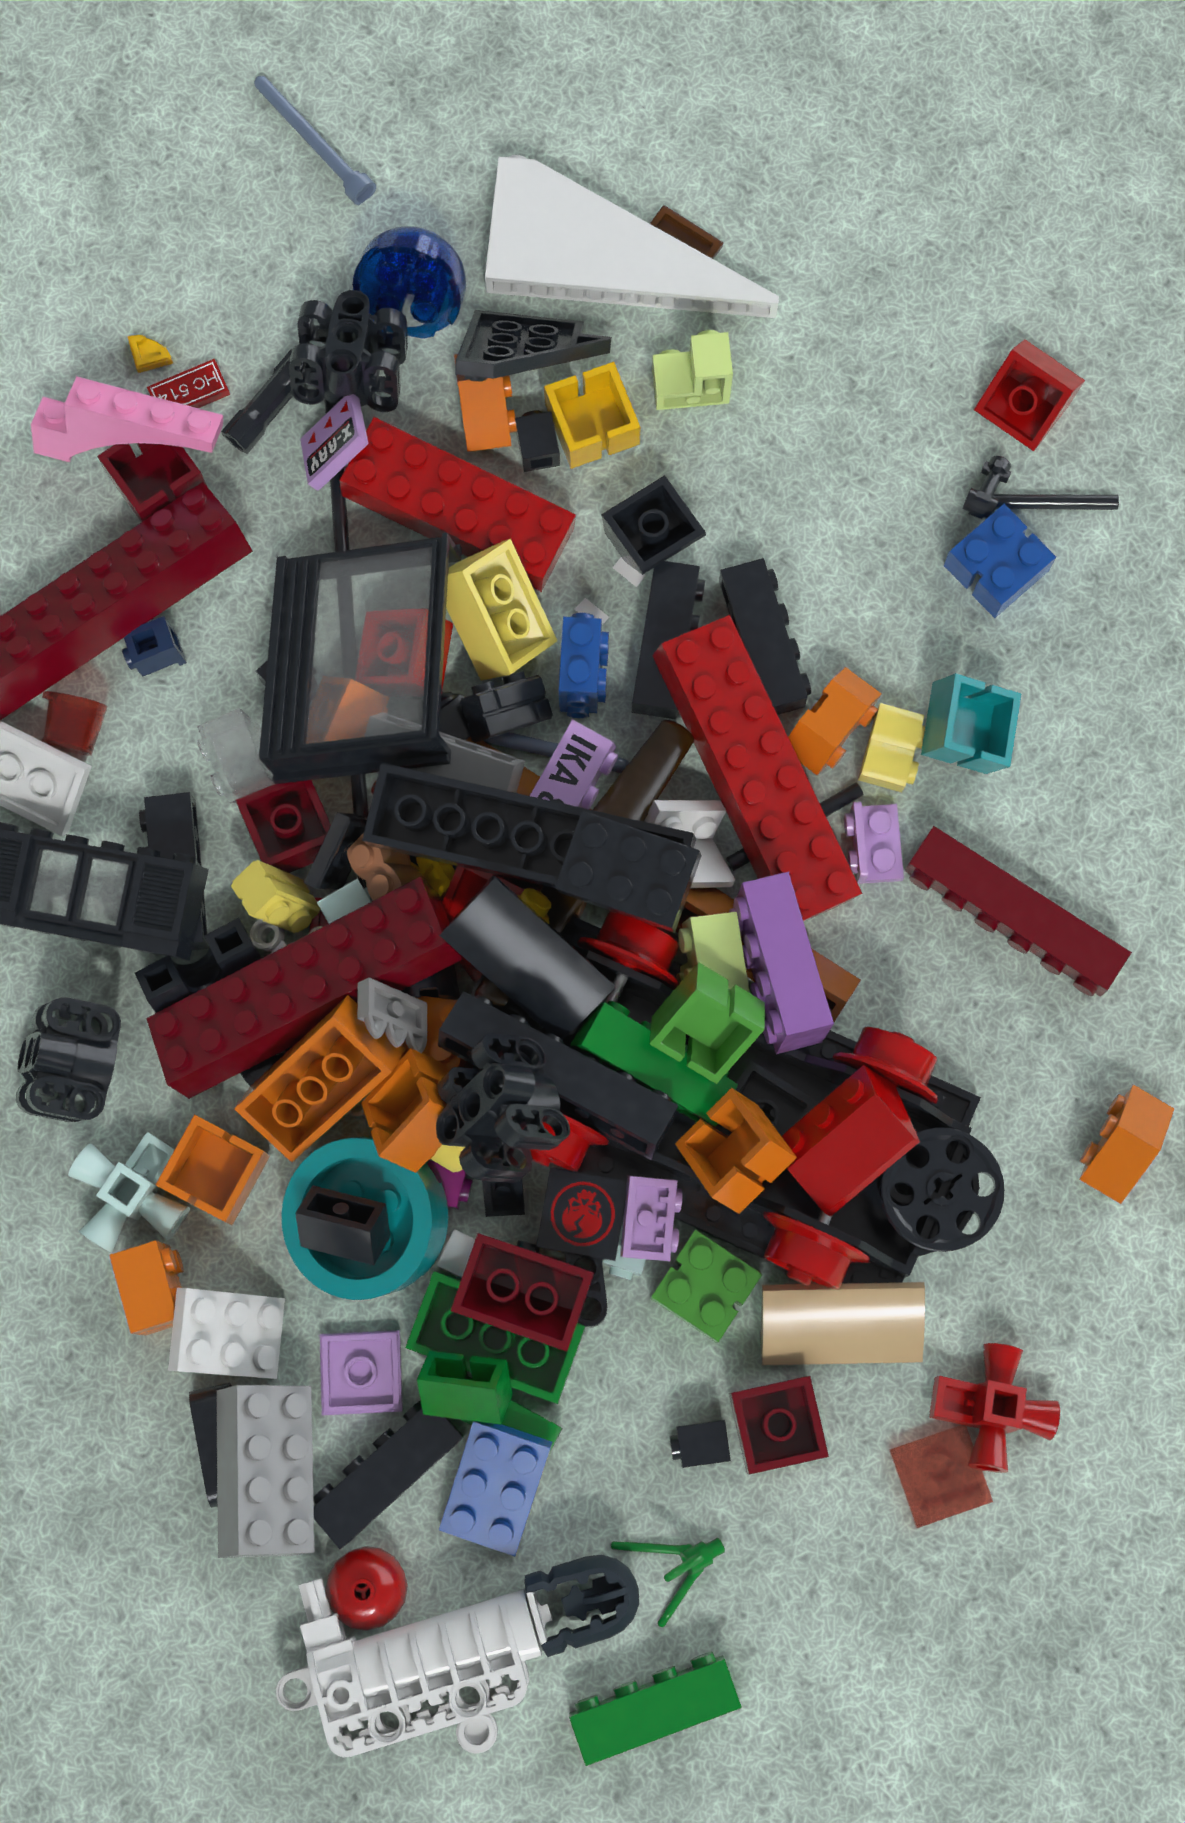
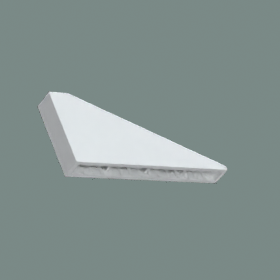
[485,155,779,318]

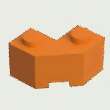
[788,667,882,775]

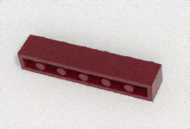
[905,826,1132,997]

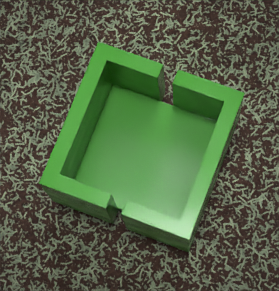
[650,962,765,1084]
[650,1230,762,1343]

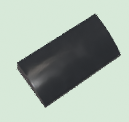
[439,875,616,1040]

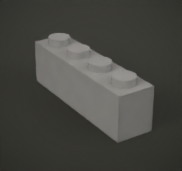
[365,713,525,793]

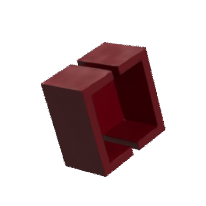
[97,443,206,522]

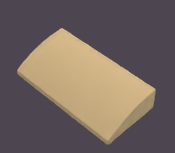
[760,1282,925,1365]

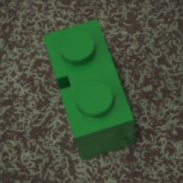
[417,1351,513,1425]

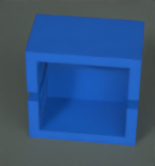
[944,504,1056,618]

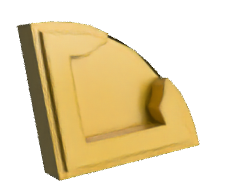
[127,335,173,373]

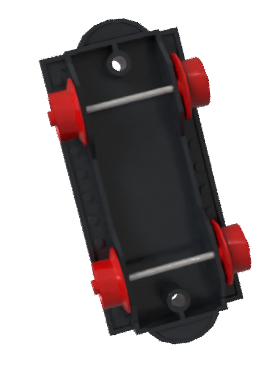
[471,912,981,1290]

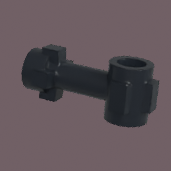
[963,456,1012,519]

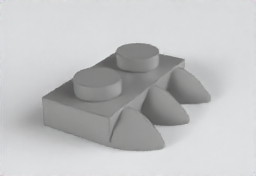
[357,978,427,1053]

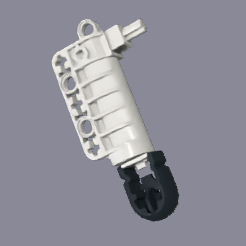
[276,1555,640,1758]

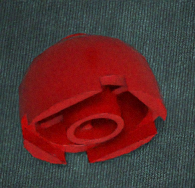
[326,1546,408,1631]

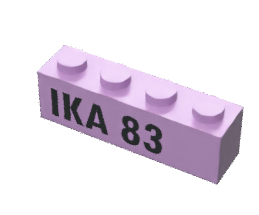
[530,720,618,809]

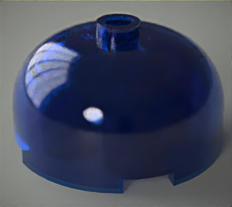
[352,226,466,339]

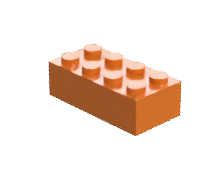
[234,995,406,1162]

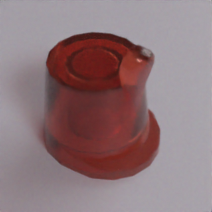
[41,691,108,756]

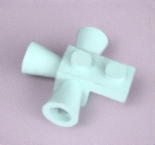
[68,1132,190,1253]

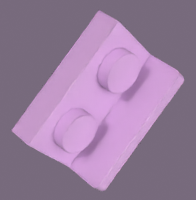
[844,802,904,884]
[620,1176,682,1261]

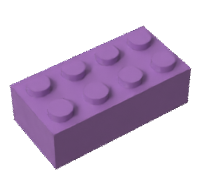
[729,872,834,1054]

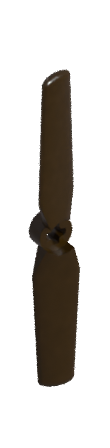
[474,719,694,1008]

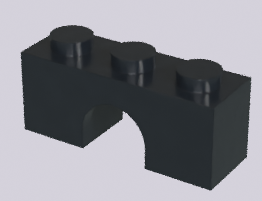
[135,918,262,1013]

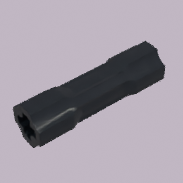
[221,349,311,454]

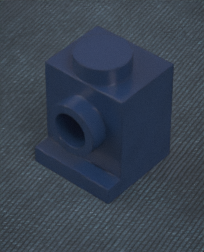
[122,616,187,677]

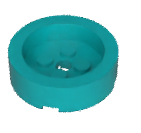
[282,1136,448,1300]

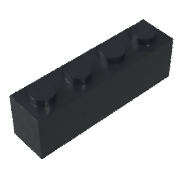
[719,558,811,715]
[632,561,706,720]
[139,792,209,951]
[313,1400,464,1549]

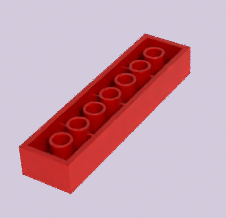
[652,615,862,922]

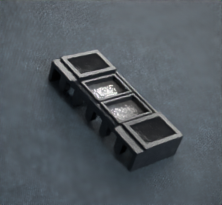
[0,822,209,961]

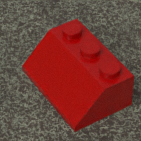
[781,1065,920,1217]

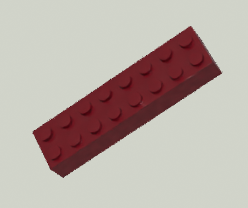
[0,482,253,720]
[146,876,464,1099]

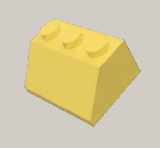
[446,539,558,681]

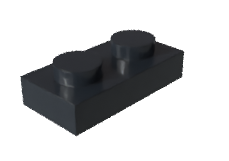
[482,1154,525,1217]

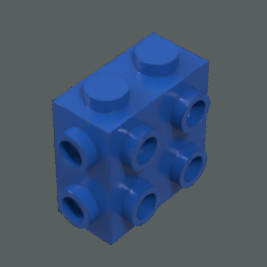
[558,613,609,718]

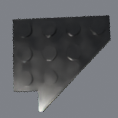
[455,310,612,381]

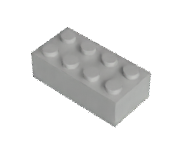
[217,1385,314,1558]

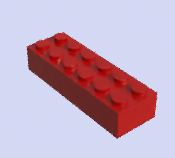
[339,417,576,592]

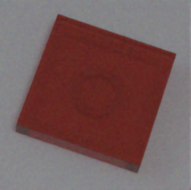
[889,1425,993,1528]

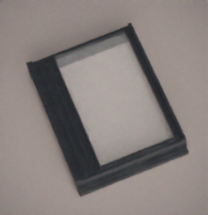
[259,533,462,784]

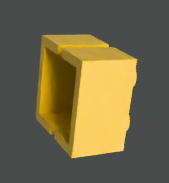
[544,362,641,469]

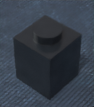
[515,410,560,472]
[669,1420,731,1468]

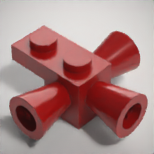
[929,1343,1060,1473]

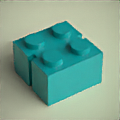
[921,673,1022,774]

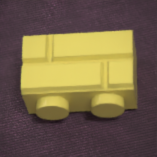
[231,860,320,933]

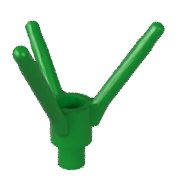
[611,1538,725,1627]

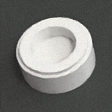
[456,1714,498,1754]

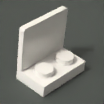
[644,800,735,888]

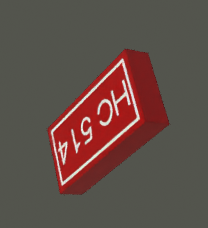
[147,359,230,408]

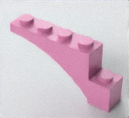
[31,376,223,462]

